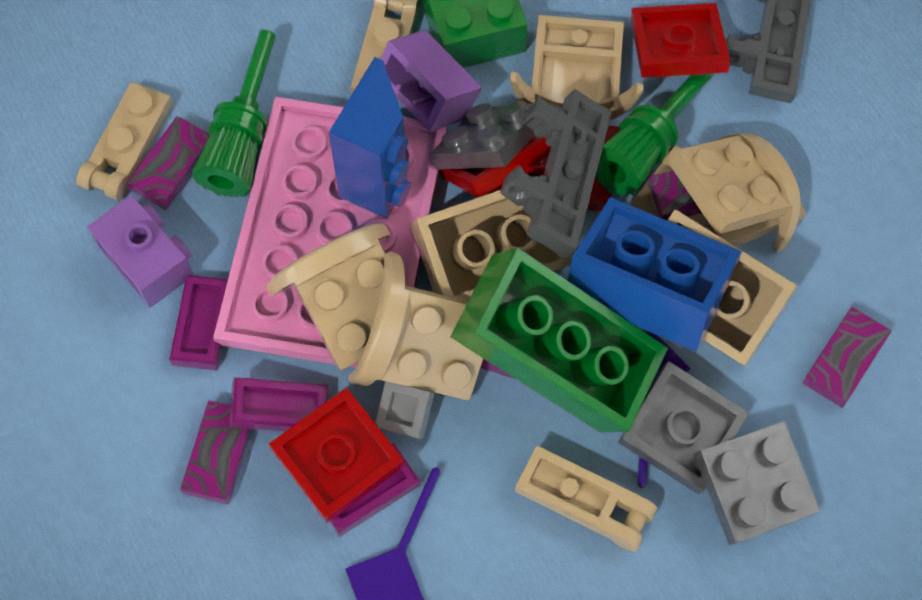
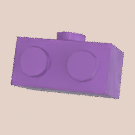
[381,30,482,132]
[87,194,193,308]

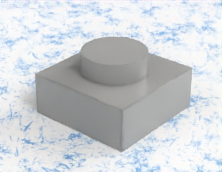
[375,381,435,439]

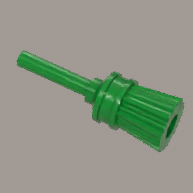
[192,29,276,197]
[595,74,712,196]

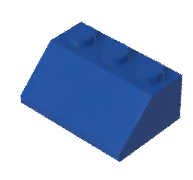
[329,57,411,219]
[567,197,742,351]

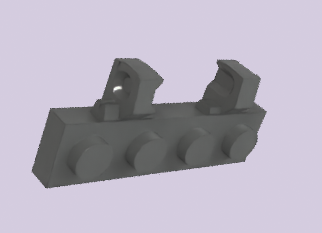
[726,0,811,103]
[500,89,611,258]

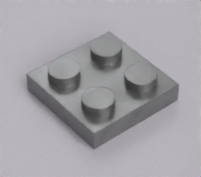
[429,101,535,169]
[618,361,749,495]
[694,421,820,545]

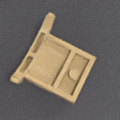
[510,15,643,120]
[667,133,801,252]
[266,223,391,371]
[348,251,483,401]

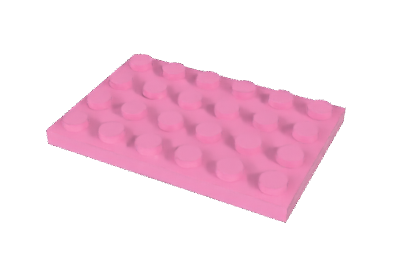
[213,97,447,368]

